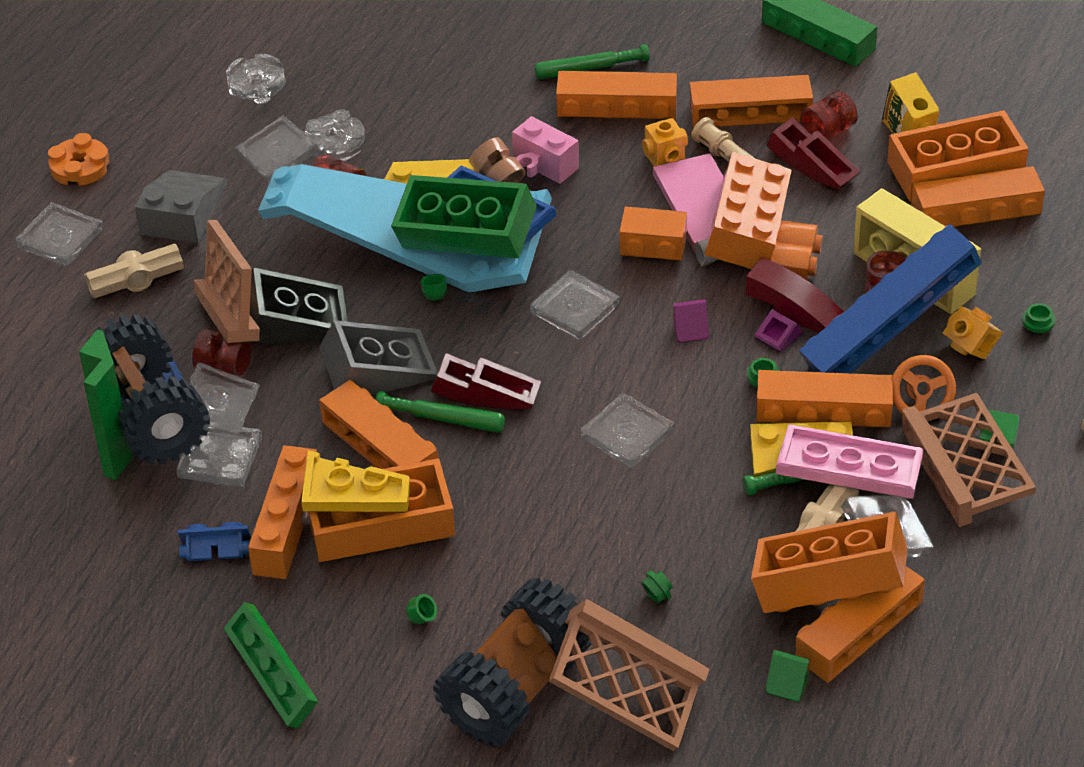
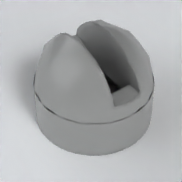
[695,239,718,266]

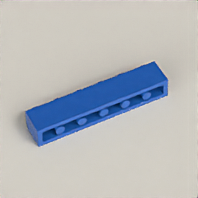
[799,224,982,374]

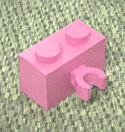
[512,116,579,184]

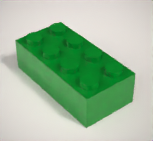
[391,175,537,259]

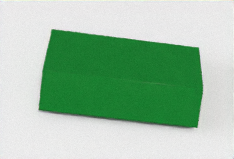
[79,329,133,480]

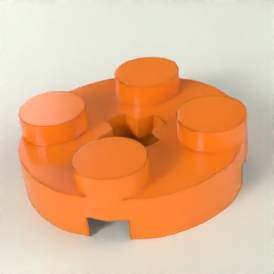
[48,133,110,186]

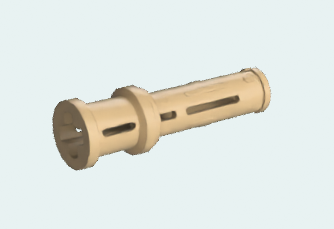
[691,117,755,161]

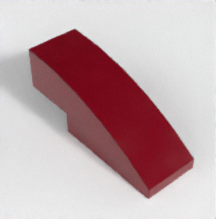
[766,117,861,190]
[746,257,844,333]
[430,353,541,409]

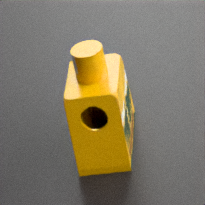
[882,72,940,134]

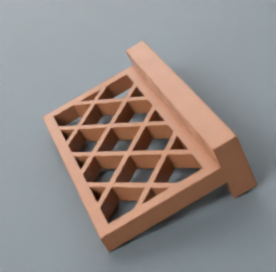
[193,220,260,343]
[902,393,1036,527]
[549,599,709,751]

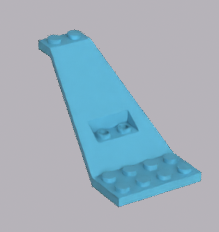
[258,164,552,293]

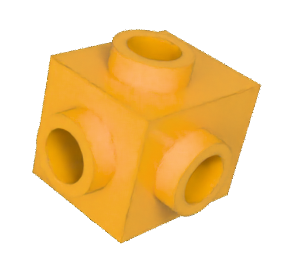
[642,118,688,167]
[943,306,1004,359]

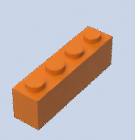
[556,71,677,119]
[689,75,813,128]
[911,166,1045,226]
[756,370,893,427]
[319,380,439,469]
[248,445,317,579]
[795,566,925,683]

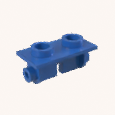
[178,522,251,562]

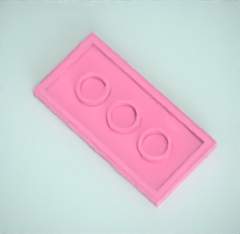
[653,154,723,252]
[776,425,924,499]

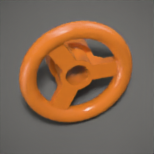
[891,355,956,421]

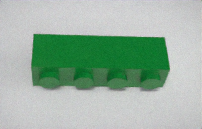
[762,0,878,67]

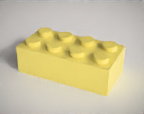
[853,188,981,314]

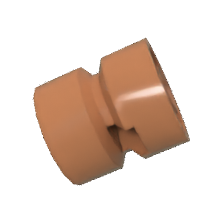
[469,137,526,183]

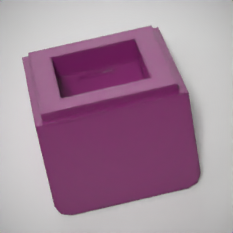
[673,299,709,343]
[754,309,803,352]

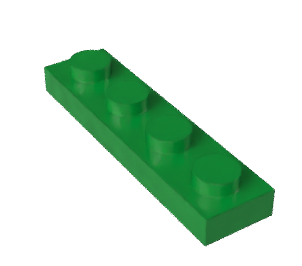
[224,602,319,729]

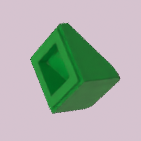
[980,410,1020,449]
[766,650,809,702]

